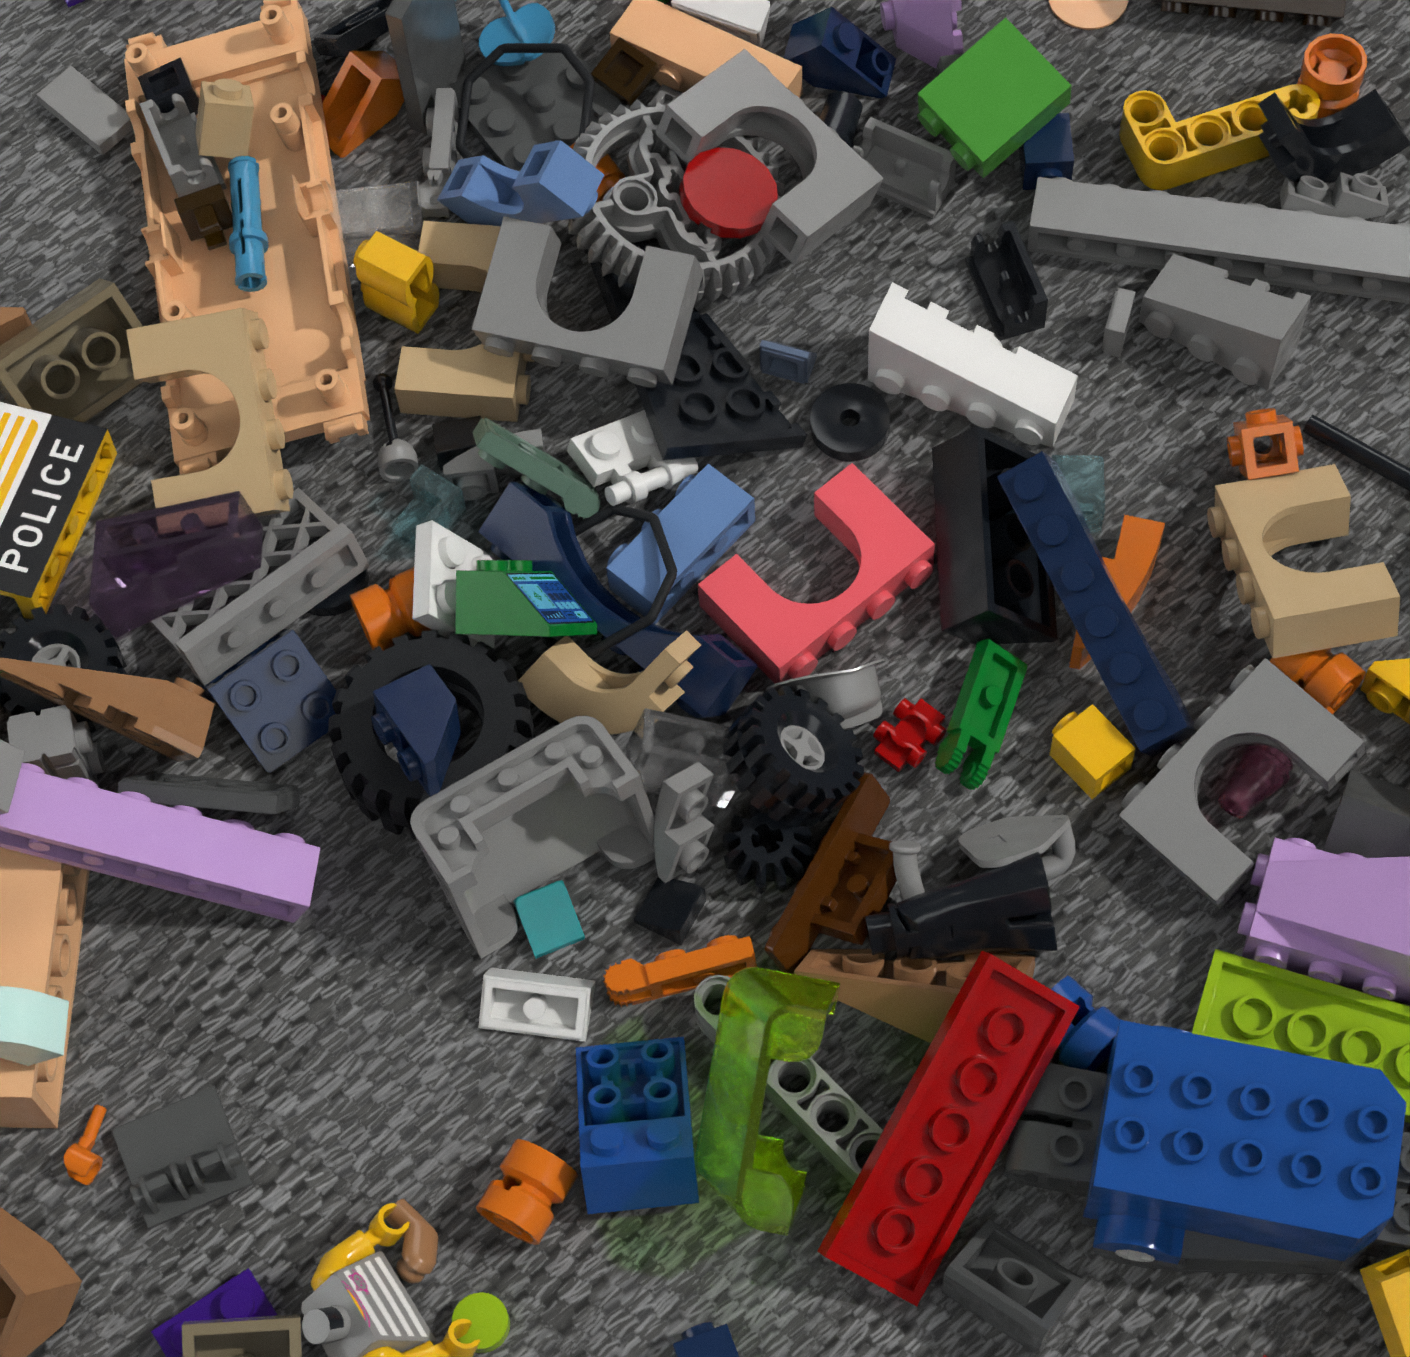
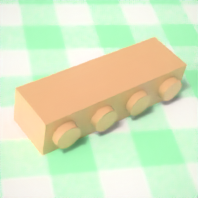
[610,0,803,98]

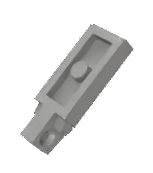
[417,88,460,218]

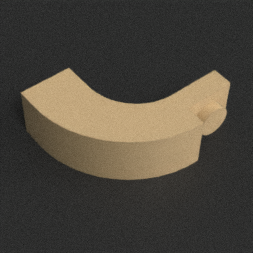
[518,630,701,734]

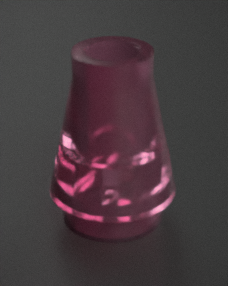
[1218,744,1293,819]

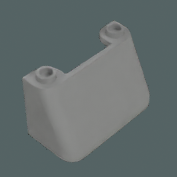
[410,716,655,959]

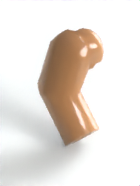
[385,1198,439,1284]

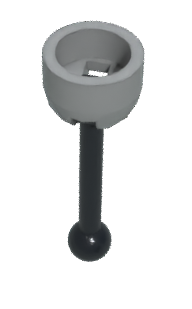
[373,373,419,482]

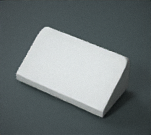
[671,0,770,48]
[478,968,595,1042]

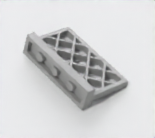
[135,487,370,686]

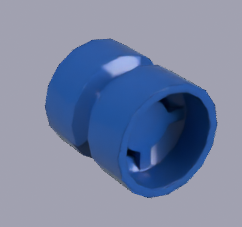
[1051,976,1121,1072]

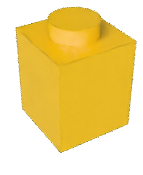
[1050,704,1136,799]

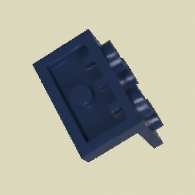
[202,629,336,773]

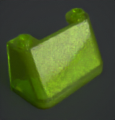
[695,967,840,1236]

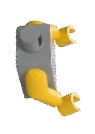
[301,1203,480,1357]

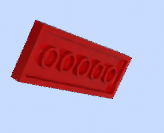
[817,951,1080,1307]

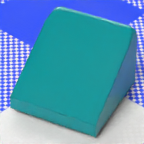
[513,880,585,959]

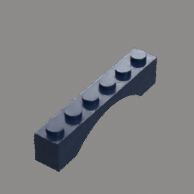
[997,451,1197,757]
[478,482,759,718]

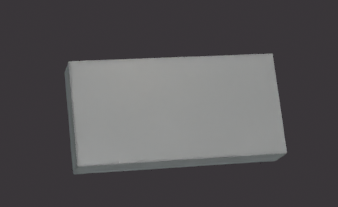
[36,66,133,156]

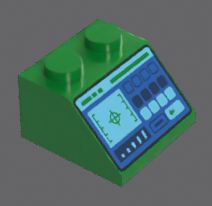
[455,560,597,637]

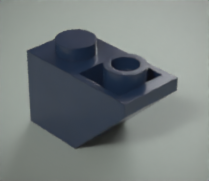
[784,6,897,99]
[371,664,461,797]

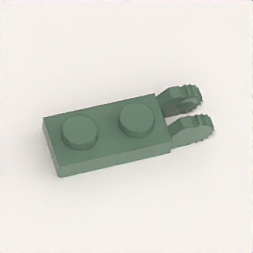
[472,417,601,519]

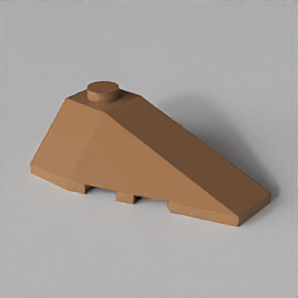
[0,1207,82,1357]

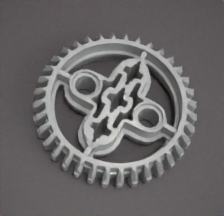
[568,97,785,305]

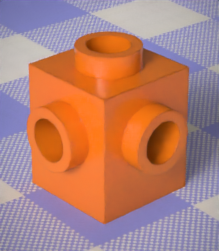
[1227,408,1304,480]

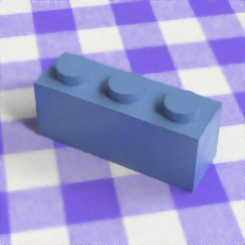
[606,464,755,624]

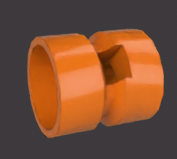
[1297,33,1367,119]
[350,567,431,651]
[1270,648,1366,714]
[476,1139,578,1245]

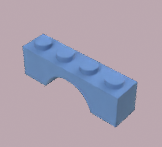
[437,140,604,226]

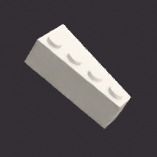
[868,282,1078,448]

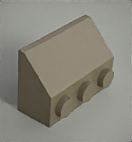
[0,278,143,423]

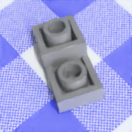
[1280,172,1389,219]
[443,428,546,500]
[654,761,715,883]

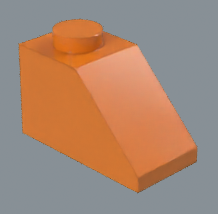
[322,51,404,158]

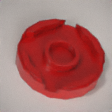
[679,147,778,239]

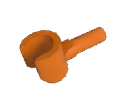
[64,1105,107,1185]

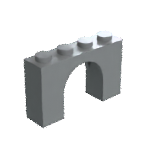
[656,49,884,265]
[471,217,703,388]
[1119,658,1365,909]

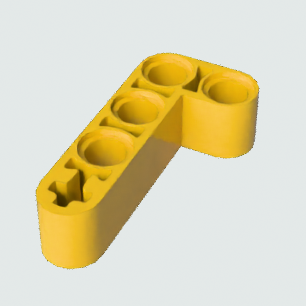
[1119,84,1320,190]

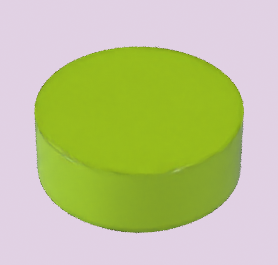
[452,1292,510,1353]

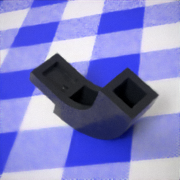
[1258,89,1410,183]

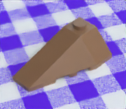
[0,657,215,762]
[794,949,1035,1043]

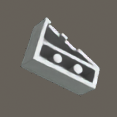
[1139,254,1311,391]

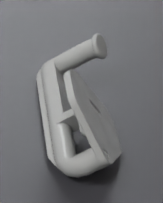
[889,815,1076,901]

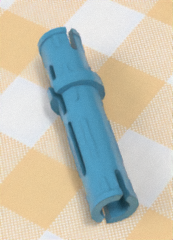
[228,156,269,292]

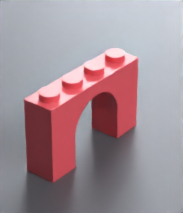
[698,463,935,684]

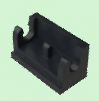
[965,220,1048,341]

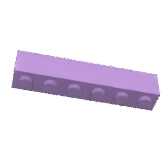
[0,763,320,923]

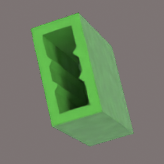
[917,17,1072,178]

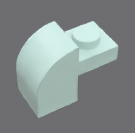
[0,986,69,1066]

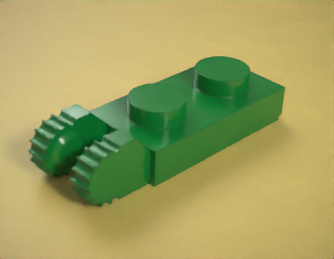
[934,639,1028,790]

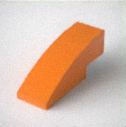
[1069,515,1165,669]

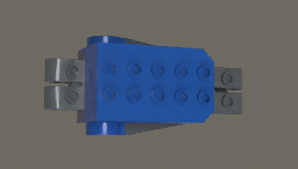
[1003,1020,1410,1275]

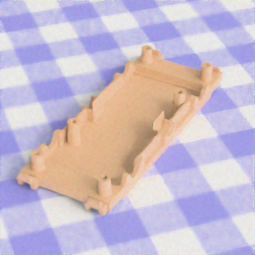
[124,0,370,475]

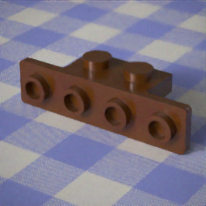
[764,772,897,976]

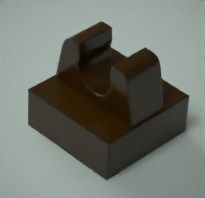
[590,37,659,107]
[174,183,233,251]

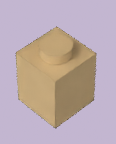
[195,79,254,158]

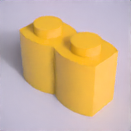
[353,231,439,334]

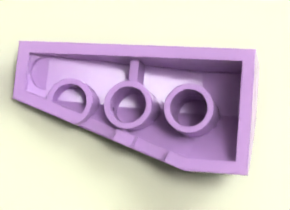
[880,0,963,68]

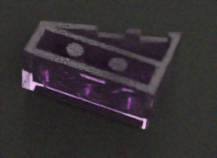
[89,491,263,638]

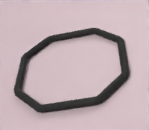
[456,43,595,159]
[542,505,677,658]

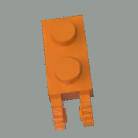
[603,935,757,1007]

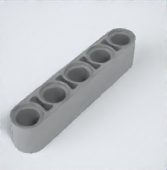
[693,975,883,1185]

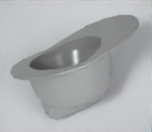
[766,658,886,730]

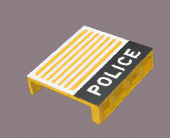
[0,402,117,620]

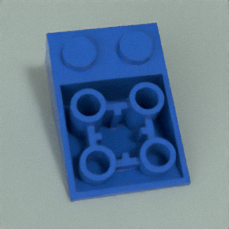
[576,1036,699,1214]

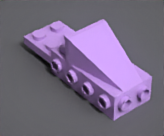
[1237,838,1410,1005]

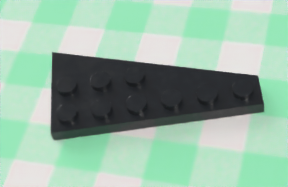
[585,240,807,460]

